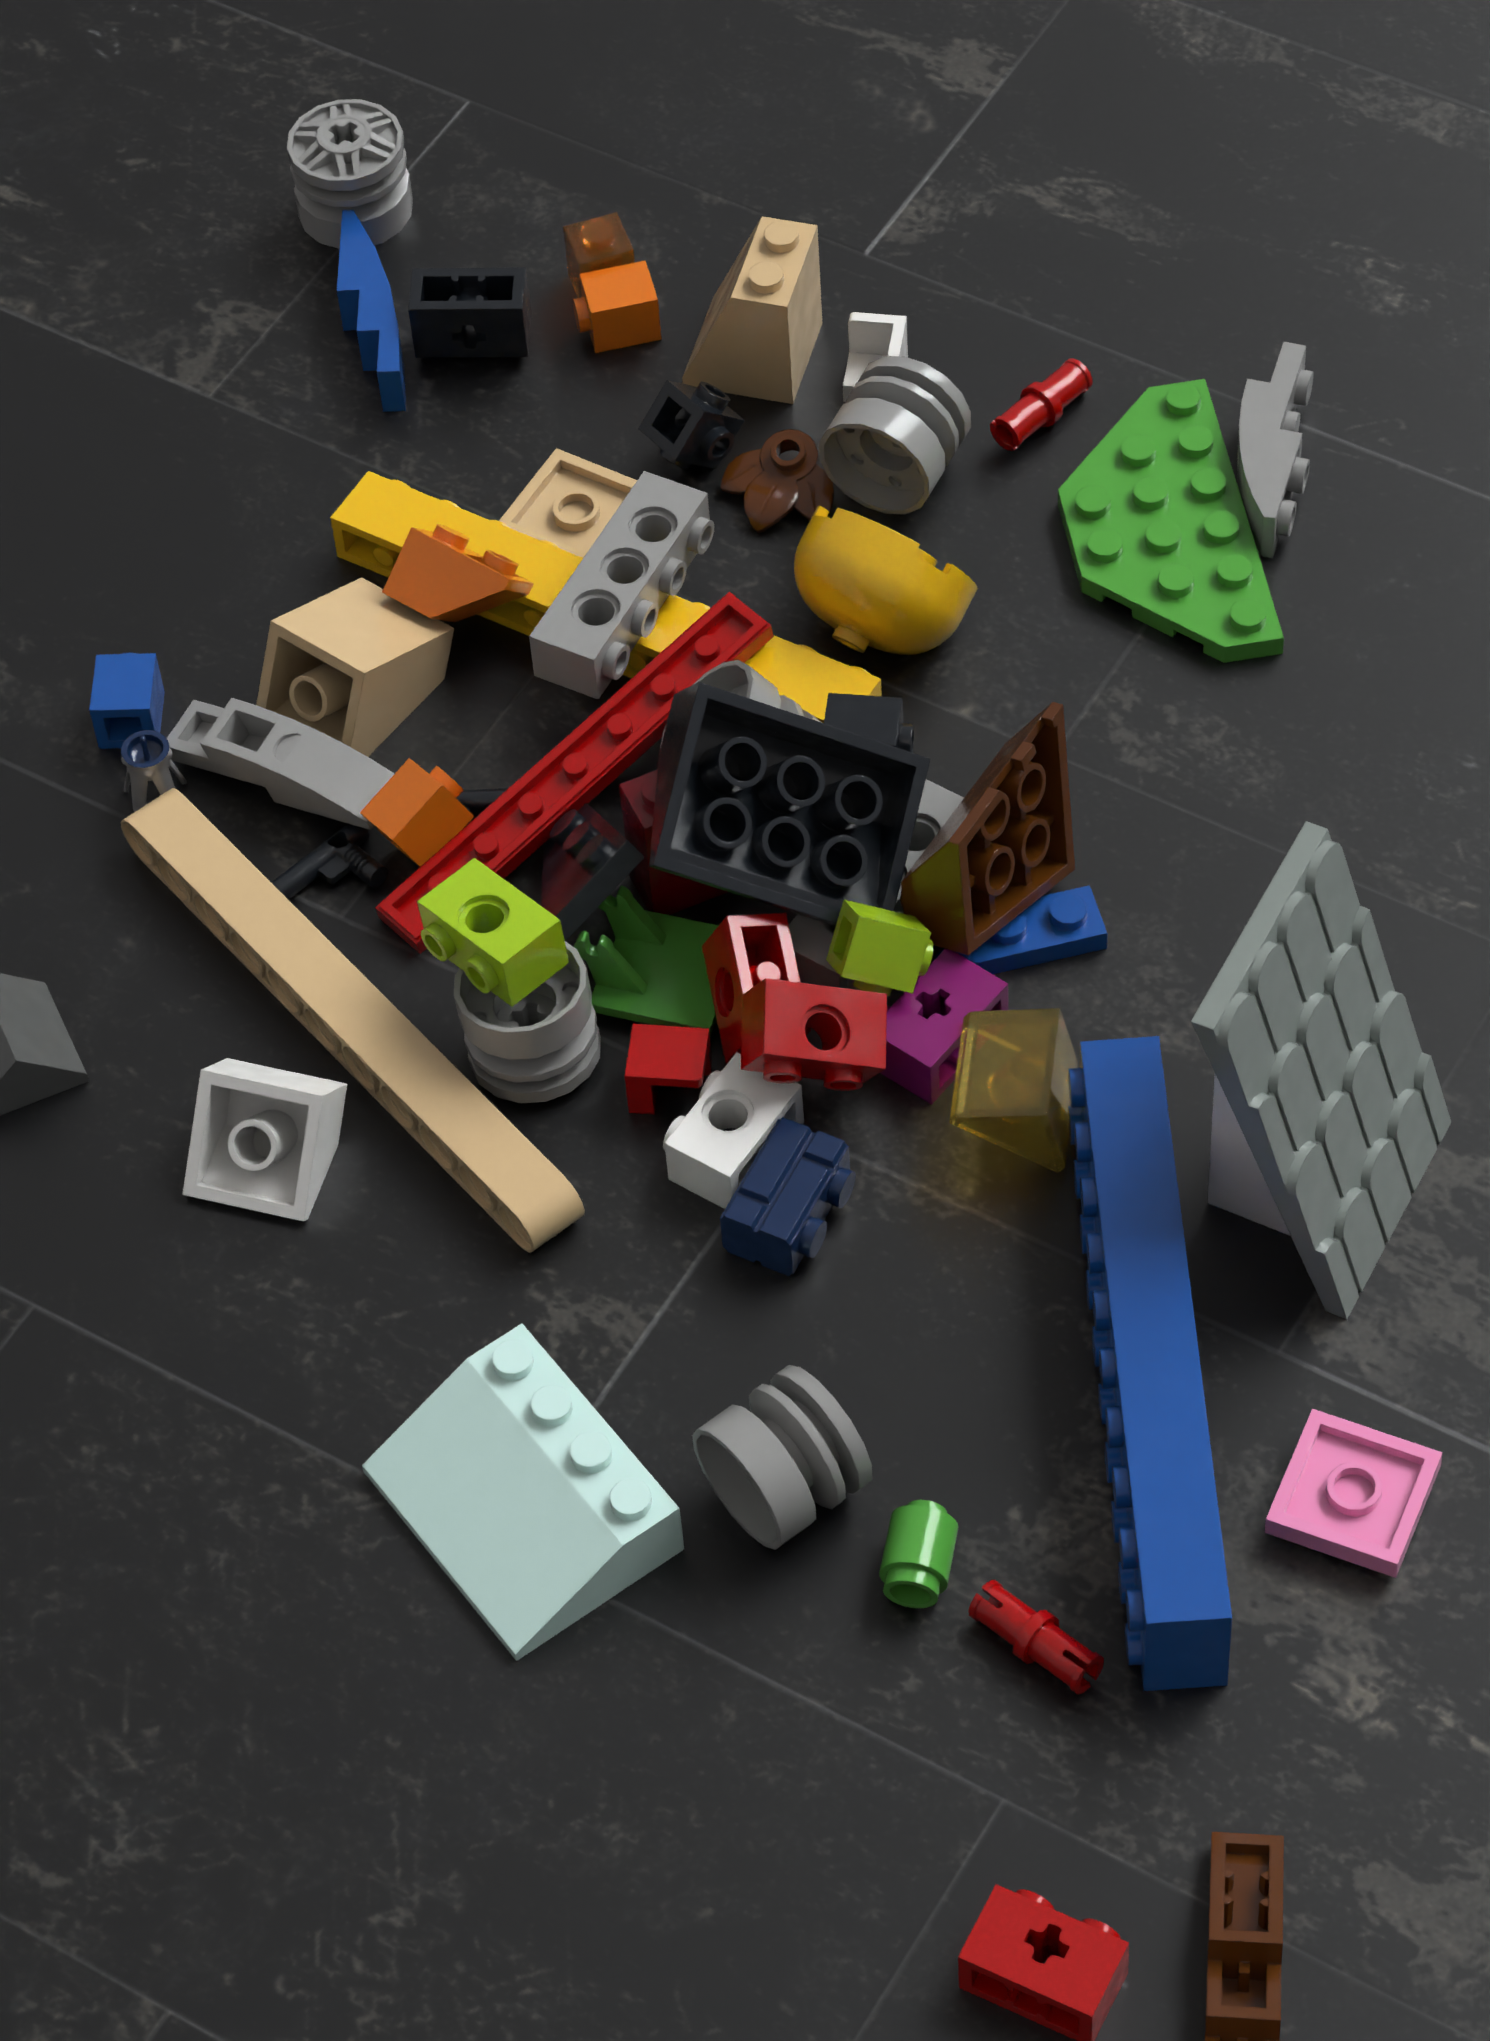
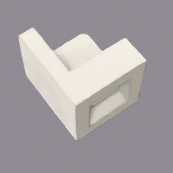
[843,312,908,402]

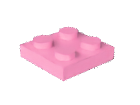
[1265,1409,1443,1578]

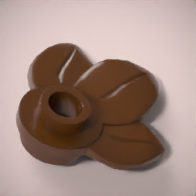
[721,429,834,533]

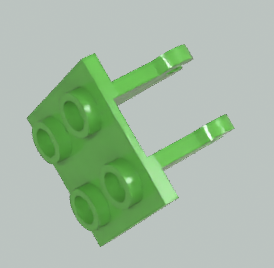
[574,885,718,1036]

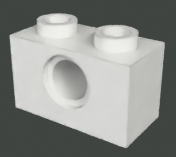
[663,1052,804,1209]

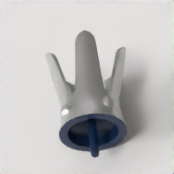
[121,730,187,812]

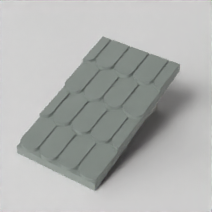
[1191,821,1451,1319]

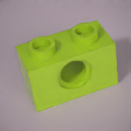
[417,858,569,1007]

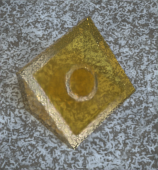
[949,1008,1078,1173]

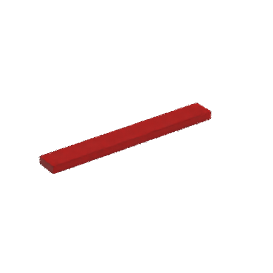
[375,592,774,954]

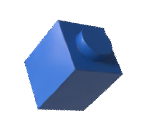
[89,653,165,749]

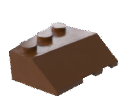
[900,702,1075,955]

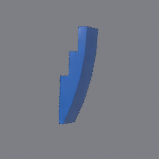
[337,210,406,412]

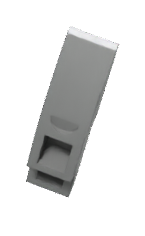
[1237,342,1314,558]
[167,698,394,830]

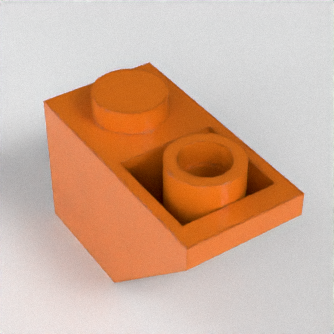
[382,524,534,622]

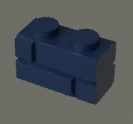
[720,1117,856,1276]

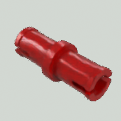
[990,358,1093,451]
[968,1580,1104,1694]

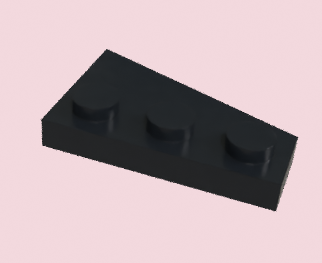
[541,803,645,941]

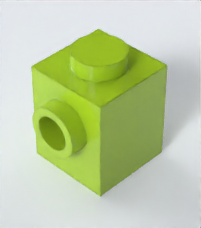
[826,900,933,997]

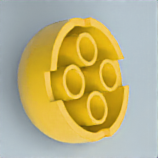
[794,505,978,655]

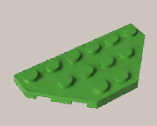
[1058,379,1284,663]

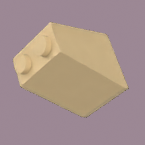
[682,216,822,404]
[256,577,454,757]

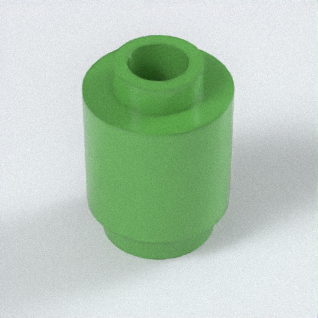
[879,1500,959,1608]

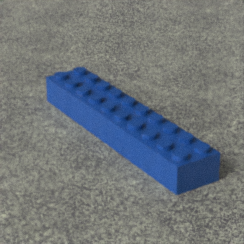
[1068,1036,1232,1691]

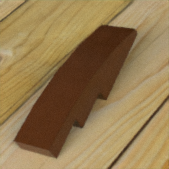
[1205,1832,1284,2041]

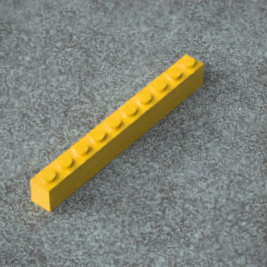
[330,471,882,723]

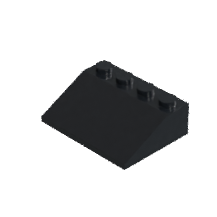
[649,682,931,926]

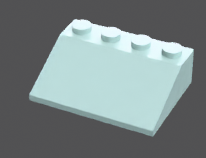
[362,1323,684,1661]

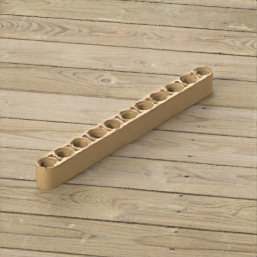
[121,788,585,1253]

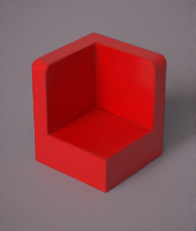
[625,1024,712,1114]

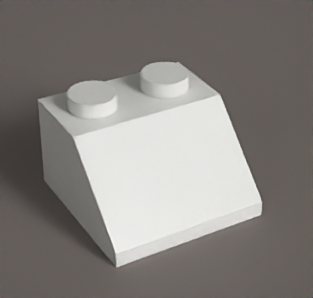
[182,1058,347,1221]

